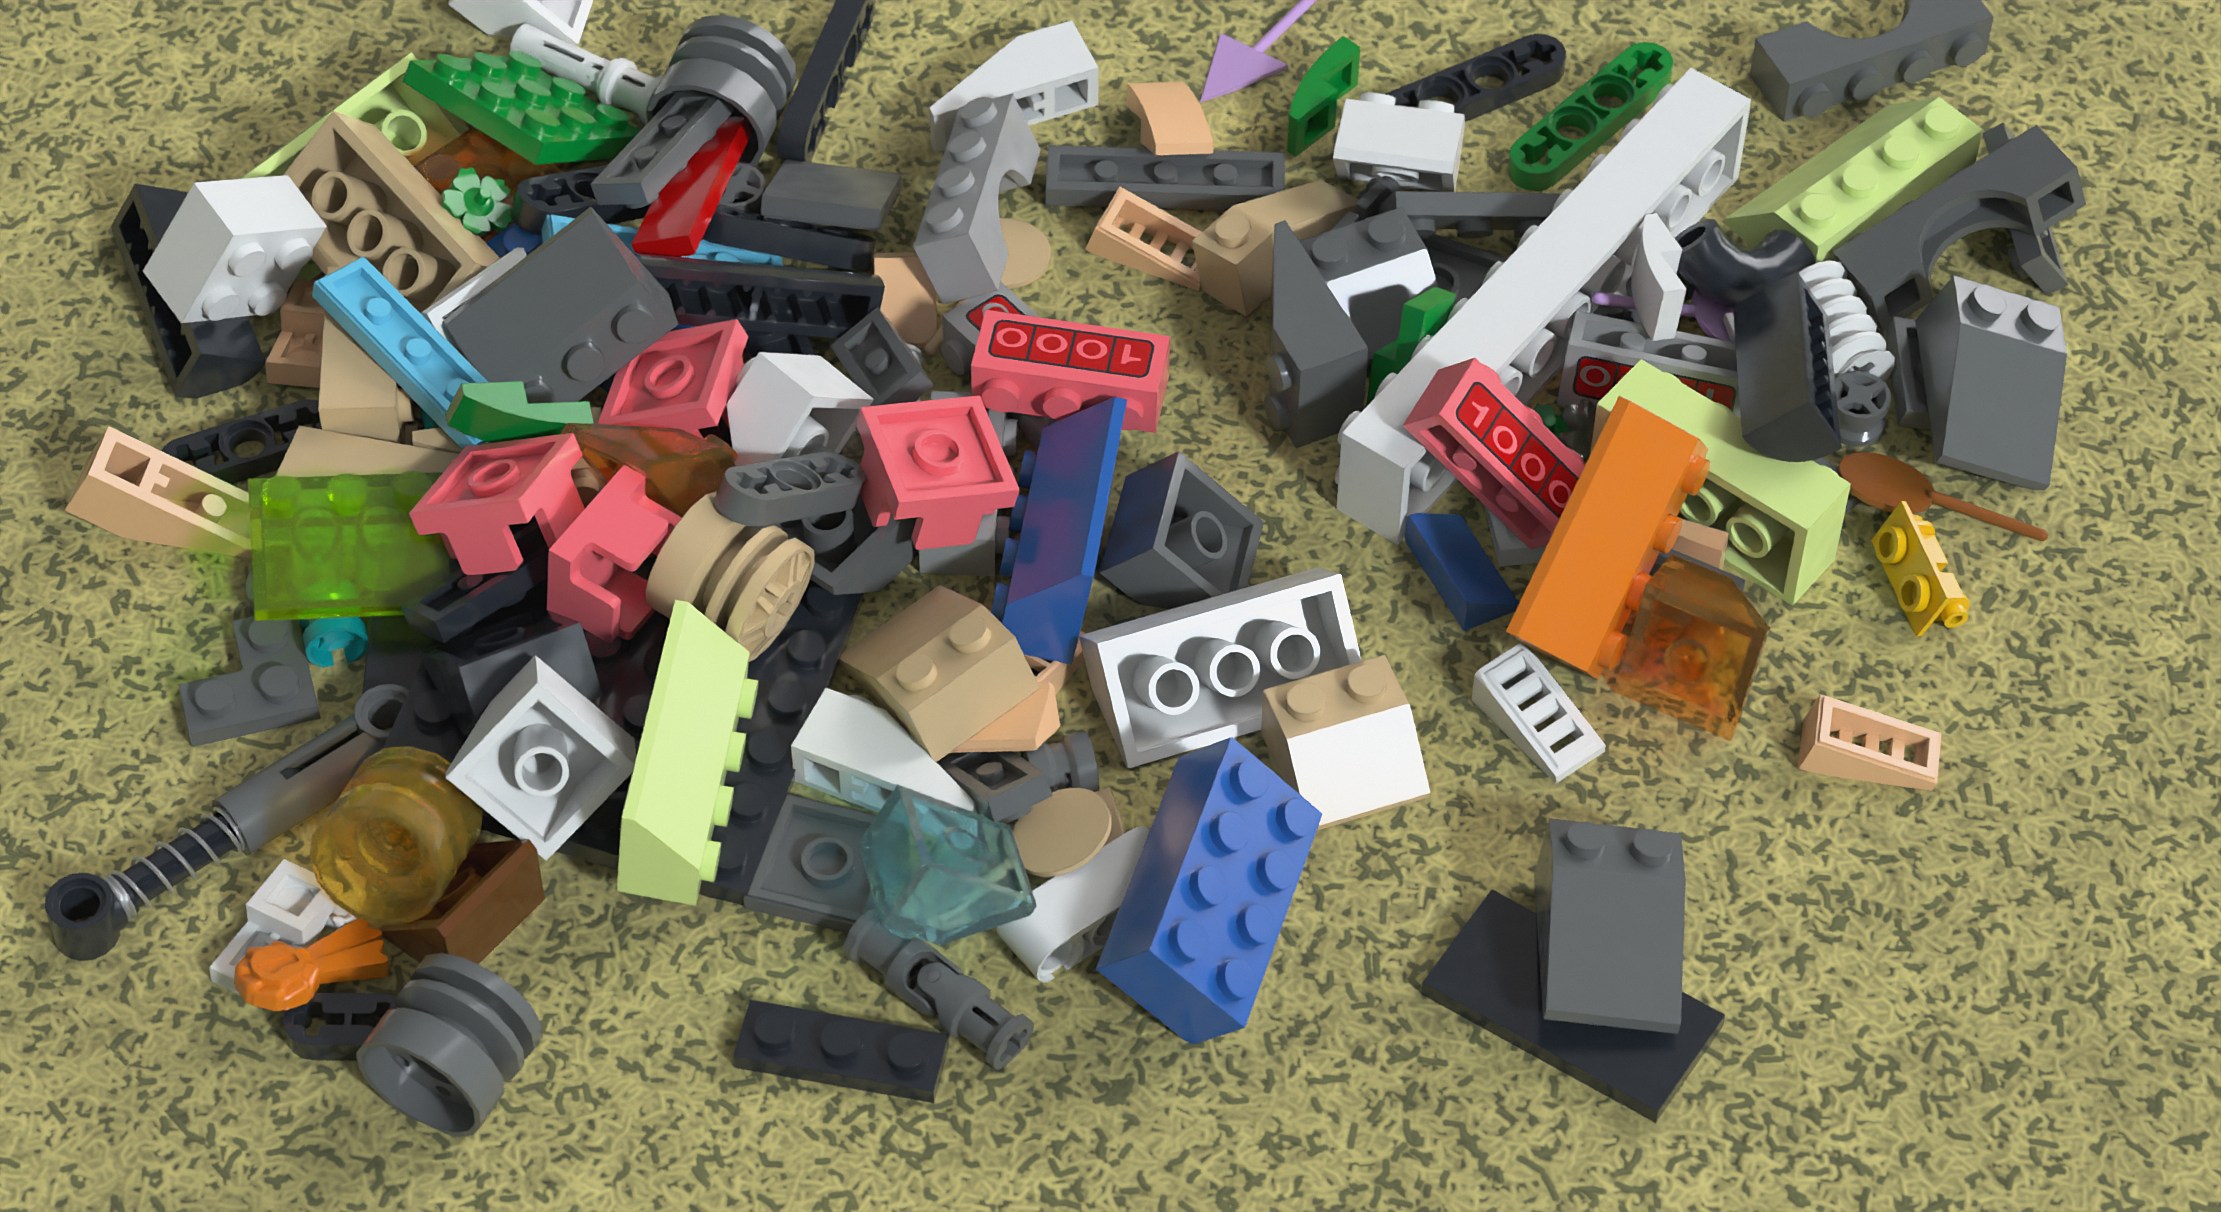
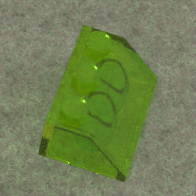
[248,471,450,621]

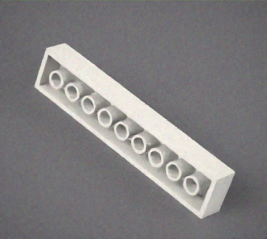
[1335,68,1751,545]

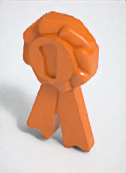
[234,916,389,1011]

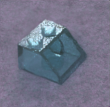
[858,784,1037,946]

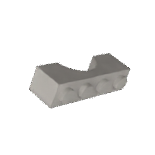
[913,94,1041,304]

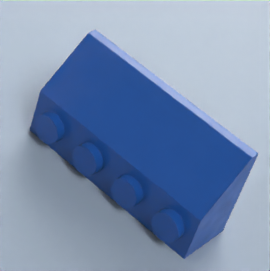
[991,397,1127,665]

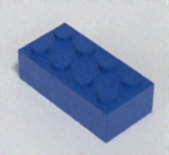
[1096,736,1323,1044]

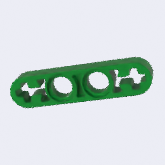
[1508,42,1674,191]

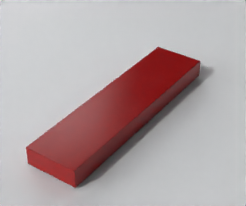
[631,116,751,257]

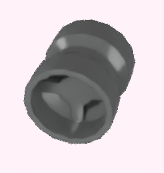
[1020,731,1099,792]

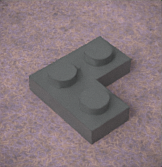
[179,607,321,747]

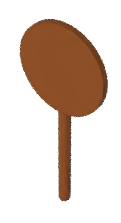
[1837,452,2048,541]

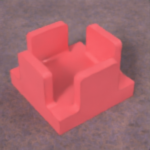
[596,319,748,474]
[856,395,1020,550]
[409,433,585,575]
[547,465,682,643]

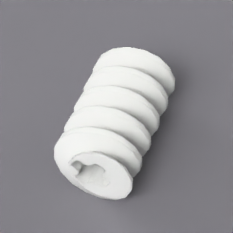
[1799,260,1894,382]

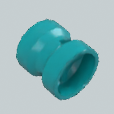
[295,579,368,668]

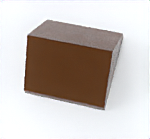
[379,839,545,964]

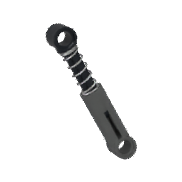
[45,684,409,961]

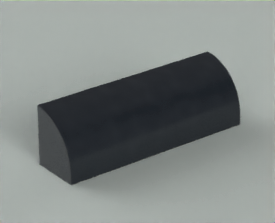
[111,183,266,398]
[634,253,885,338]
[1733,271,1842,462]

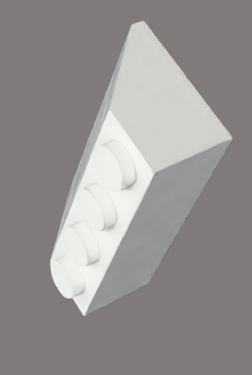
[1079,567,1361,769]

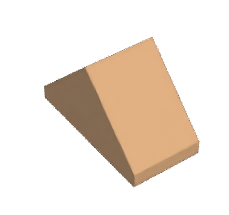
[874,252,937,348]

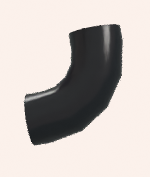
[1675,219,1816,308]

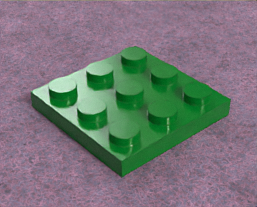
[402,51,640,165]

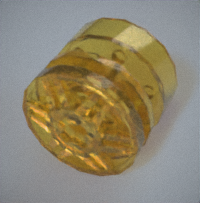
[309,746,483,926]

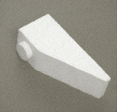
[930,20,1099,153]
[791,688,977,847]

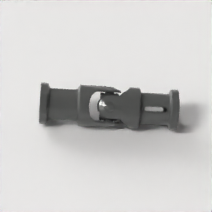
[843,907,1034,1070]

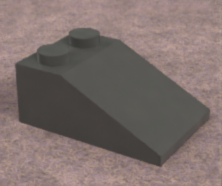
[1264,220,1368,448]
[1915,275,2067,490]
[1534,818,1686,1034]

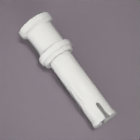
[510,24,663,125]

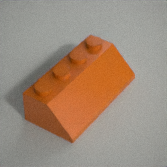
[1506,396,1710,680]

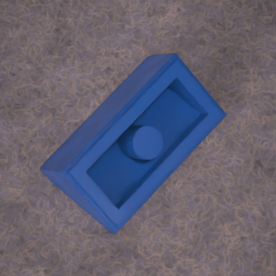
[1405,513,1519,631]

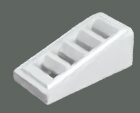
[1472,643,1606,784]

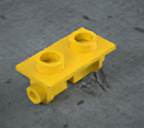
[1871,501,1970,637]

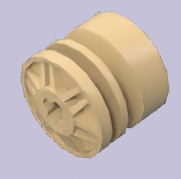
[645,491,814,662]

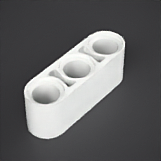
[997,826,1150,982]

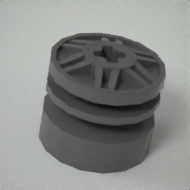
[647,15,796,166]
[356,953,542,1137]

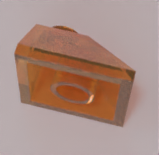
[560,423,739,518]
[1613,554,1770,741]

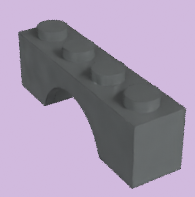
[1749,0,1994,122]
[1833,124,2086,332]

